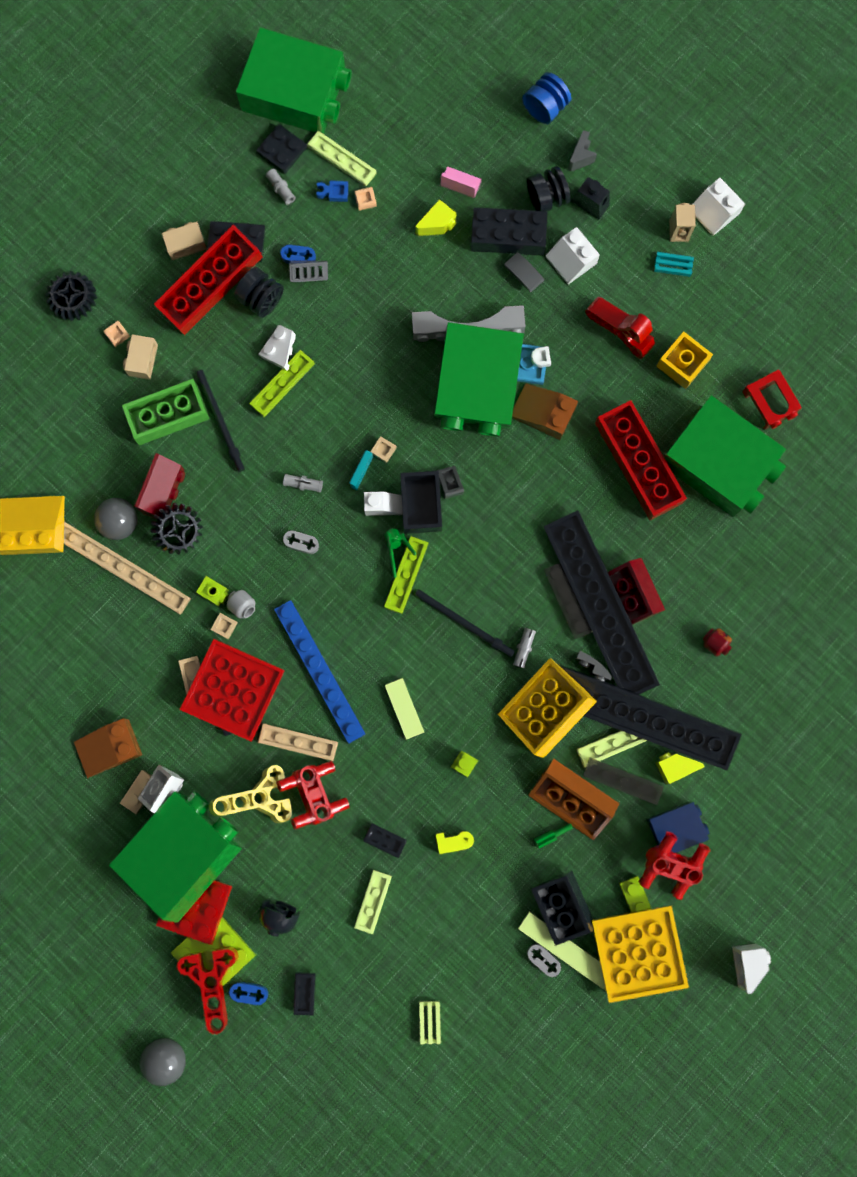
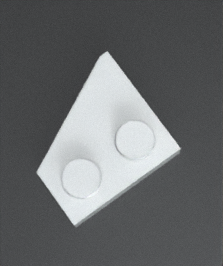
[258,325,295,371]

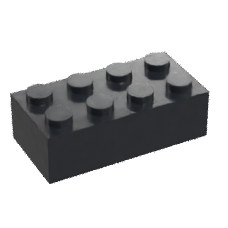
[471,207,548,256]

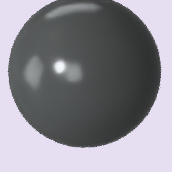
[94,498,138,540]
[140,1038,186,1086]

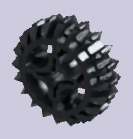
[45,270,97,322]
[150,503,203,555]

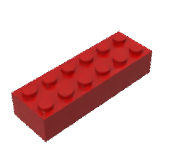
[154,225,263,335]
[595,400,687,520]

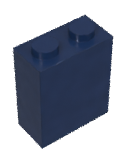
[647,802,710,853]

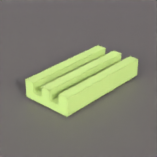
[420,1001,441,1044]

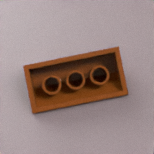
[528,759,620,840]

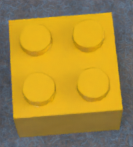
[656,331,713,389]

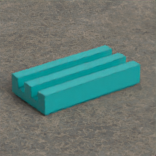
[654,252,694,277]
[349,450,373,490]

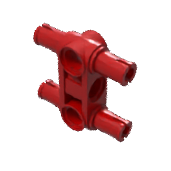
[276,761,349,830]
[638,831,711,900]

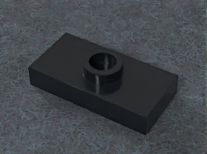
[363,823,407,858]
[293,972,316,1016]

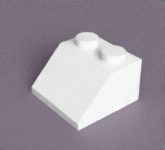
[693,178,745,236]
[546,227,599,285]
[138,765,184,813]
[732,944,771,994]

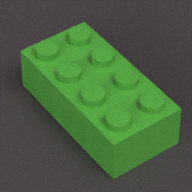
[122,379,210,445]

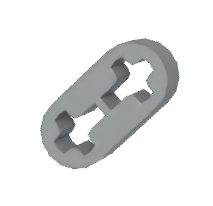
[283,531,319,554]
[527,944,561,977]

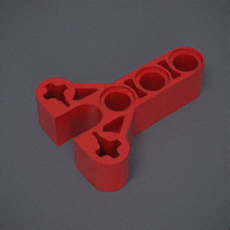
[585,297,655,359]
[177,947,239,1034]

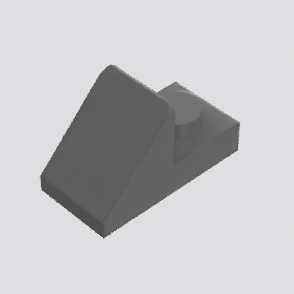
[568,130,597,171]
[437,466,464,499]

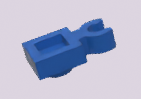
[316,181,349,202]

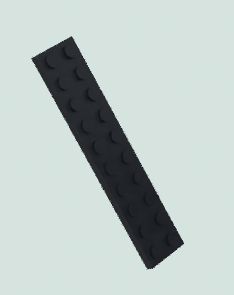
[544,510,660,694]
[558,664,742,771]

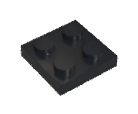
[256,124,308,174]

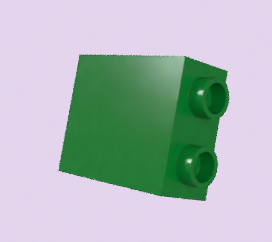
[236,27,352,134]
[433,322,524,437]
[664,395,787,517]
[109,791,242,923]

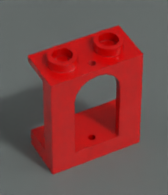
[742,369,802,430]

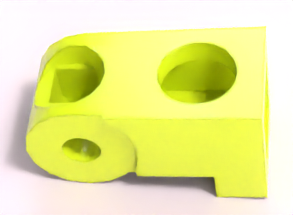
[435,831,474,854]

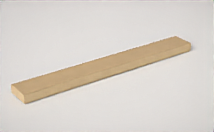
[64,522,191,615]

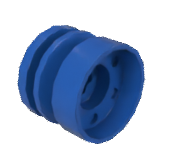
[522,72,571,124]

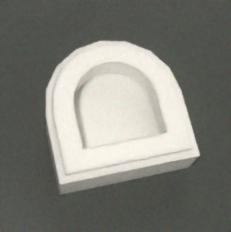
[531,346,551,367]

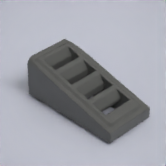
[289,261,328,282]

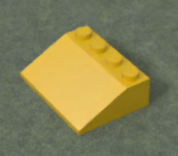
[0,496,65,555]
[498,658,597,758]

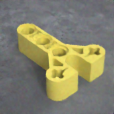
[209,765,292,823]

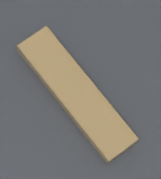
[258,724,338,761]

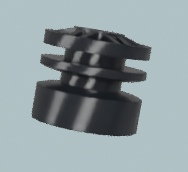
[526,166,570,212]
[234,267,284,318]

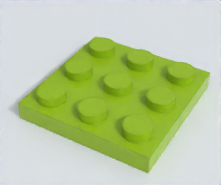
[171,917,256,986]

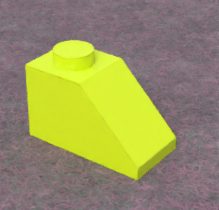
[415,200,456,236]
[656,752,704,784]

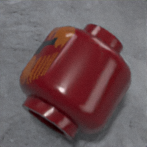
[703,628,732,657]

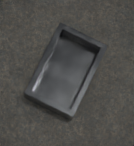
[400,471,442,534]

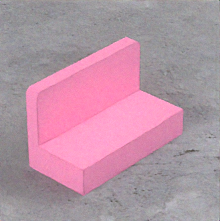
[441,167,481,198]

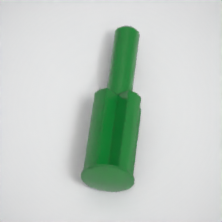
[534,824,573,849]

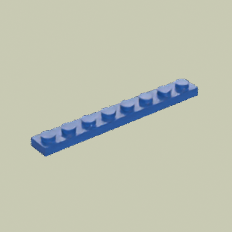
[274,600,366,744]

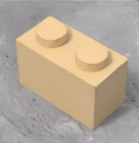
[669,203,696,242]
[162,222,207,260]
[123,335,158,379]

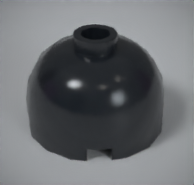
[259,899,300,936]

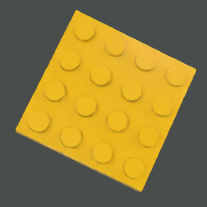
[592,905,689,1003]

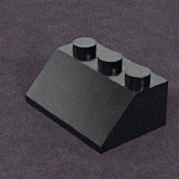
[531,871,594,946]

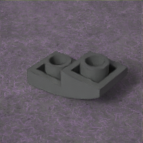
[504,252,544,292]
[575,651,612,682]

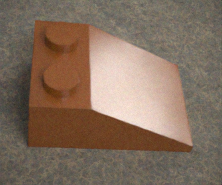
[512,384,578,440]
[74,718,142,778]

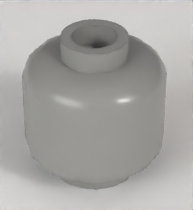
[227,590,255,618]

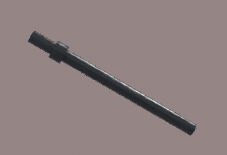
[196,370,245,472]
[415,589,515,657]

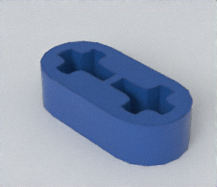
[281,245,316,264]
[230,982,268,1005]

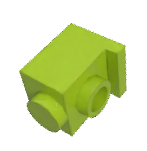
[196,576,229,606]
[451,751,478,778]

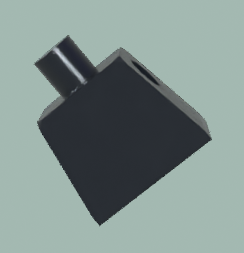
[571,177,610,220]

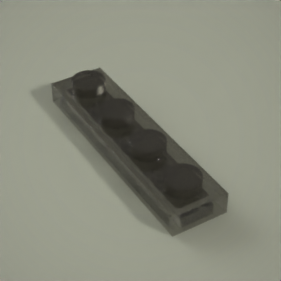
[544,563,592,640]
[583,757,664,805]

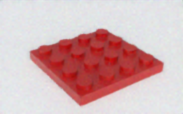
[180,639,285,742]

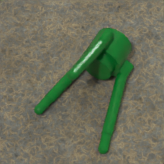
[384,529,416,578]

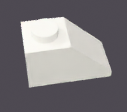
[364,492,403,516]

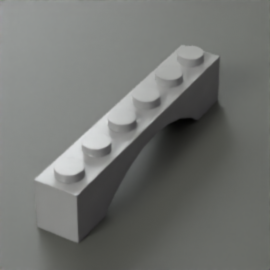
[412,306,525,342]

